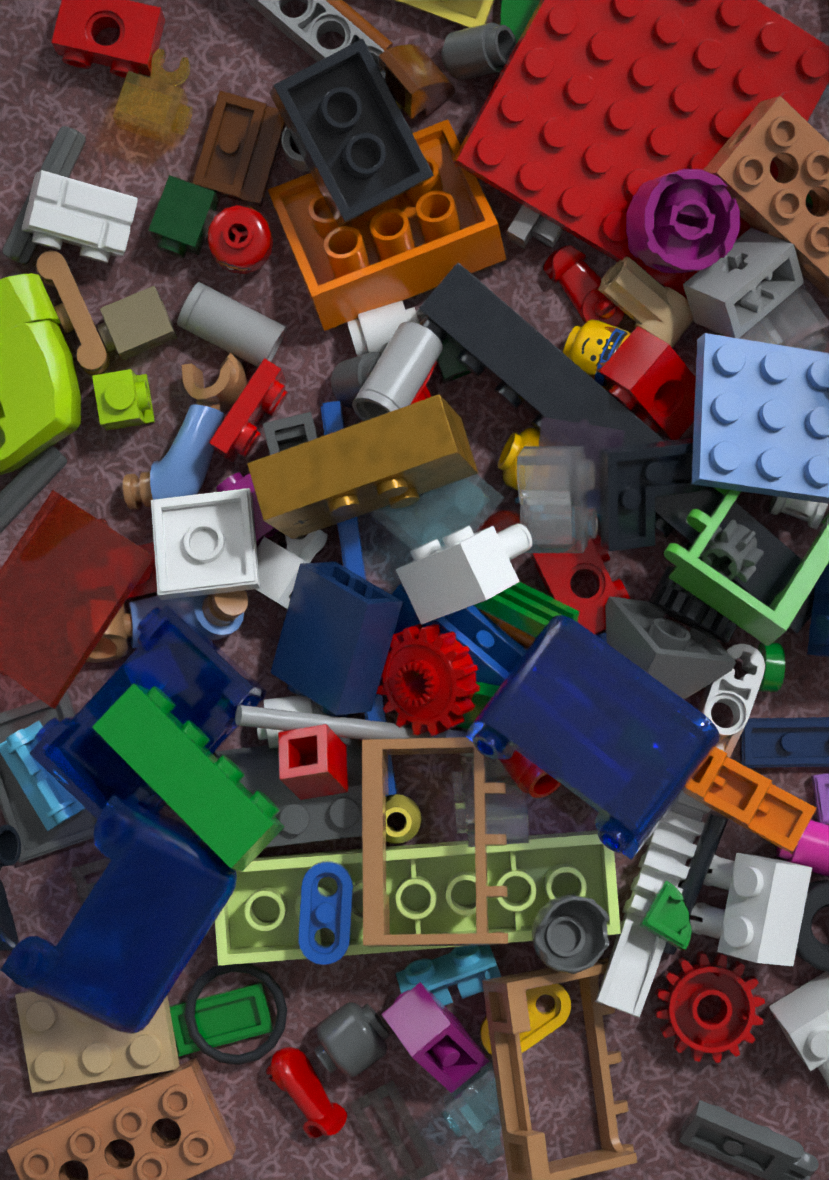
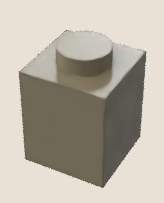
[97,286,178,360]

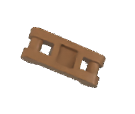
[36,250,110,376]

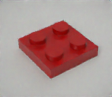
[209,358,288,462]

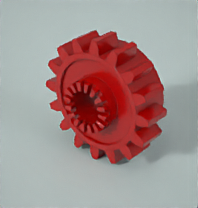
[376,624,480,736]
[654,951,765,1063]

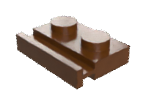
[192,90,286,207]

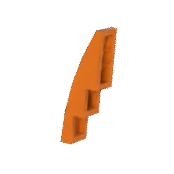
[614,707,817,854]

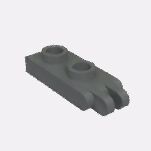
[678,1100,819,1180]

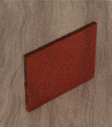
[0,490,154,709]

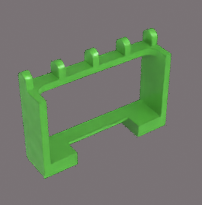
[664,487,829,646]

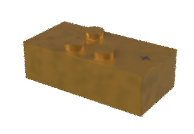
[247,394,479,539]

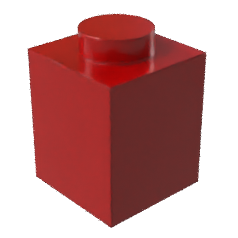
[278,724,348,800]

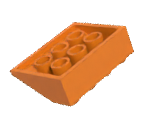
[268,119,506,331]

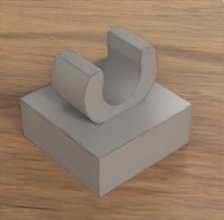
[507,205,563,249]

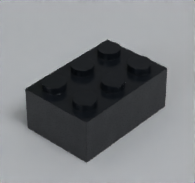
[269,39,434,227]

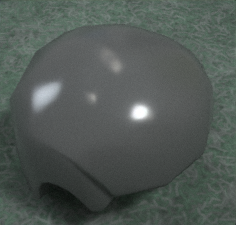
[532,894,609,974]

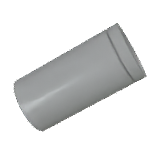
[177,282,287,367]
[352,322,443,421]

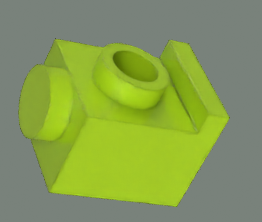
[92,369,155,431]

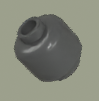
[314,1002,391,1077]

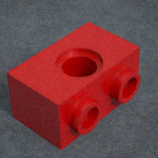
[51,0,165,80]
[599,326,696,440]
[530,528,630,643]

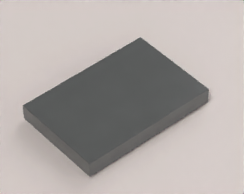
[0,691,114,863]

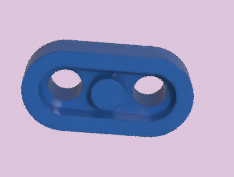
[299,861,353,965]

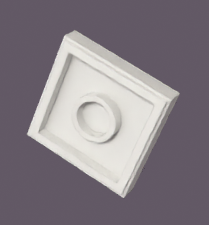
[151,488,260,600]

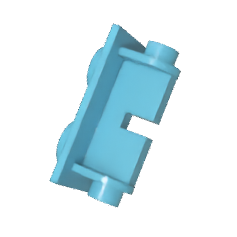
[0,720,90,831]
[396,945,501,1006]

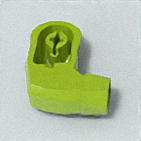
[0,273,81,475]

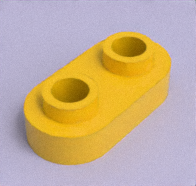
[480,983,571,1055]

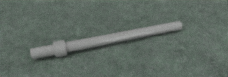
[235,705,500,757]

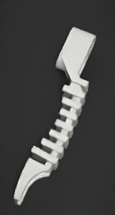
[595,644,765,1018]

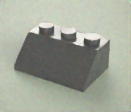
[215,737,362,847]

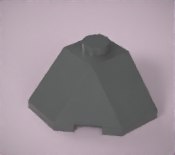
[605,596,736,708]

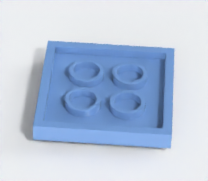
[692,333,829,504]

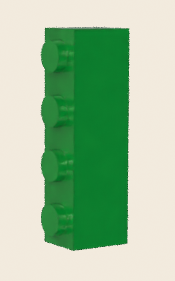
[92,683,285,871]

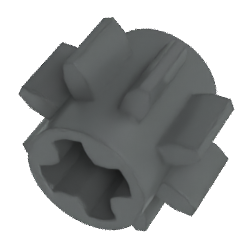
[700,520,764,582]

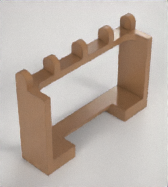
[362,737,508,947]
[482,957,637,1180]

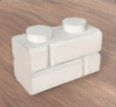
[22,170,137,263]

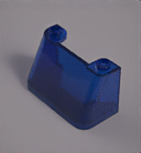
[29,604,267,837]
[466,615,720,860]
[0,795,237,1034]

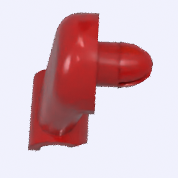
[543,245,624,327]
[266,1047,347,1139]

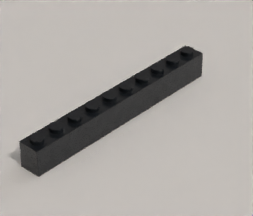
[416,263,815,634]

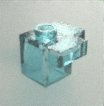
[442,1061,505,1164]

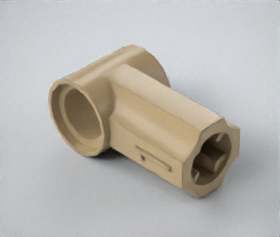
[598,257,694,348]

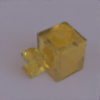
[113,48,193,146]

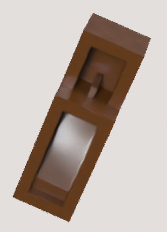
[379,44,456,119]

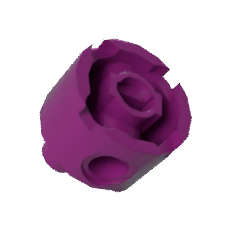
[626,169,740,273]

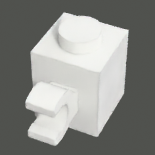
[256,530,328,609]

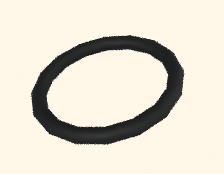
[184,963,287,1065]

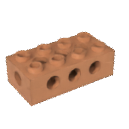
[704,96,829,299]
[7,1058,236,1180]

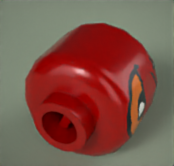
[207,205,273,274]

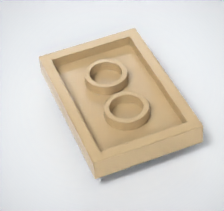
[15,968,180,1093]

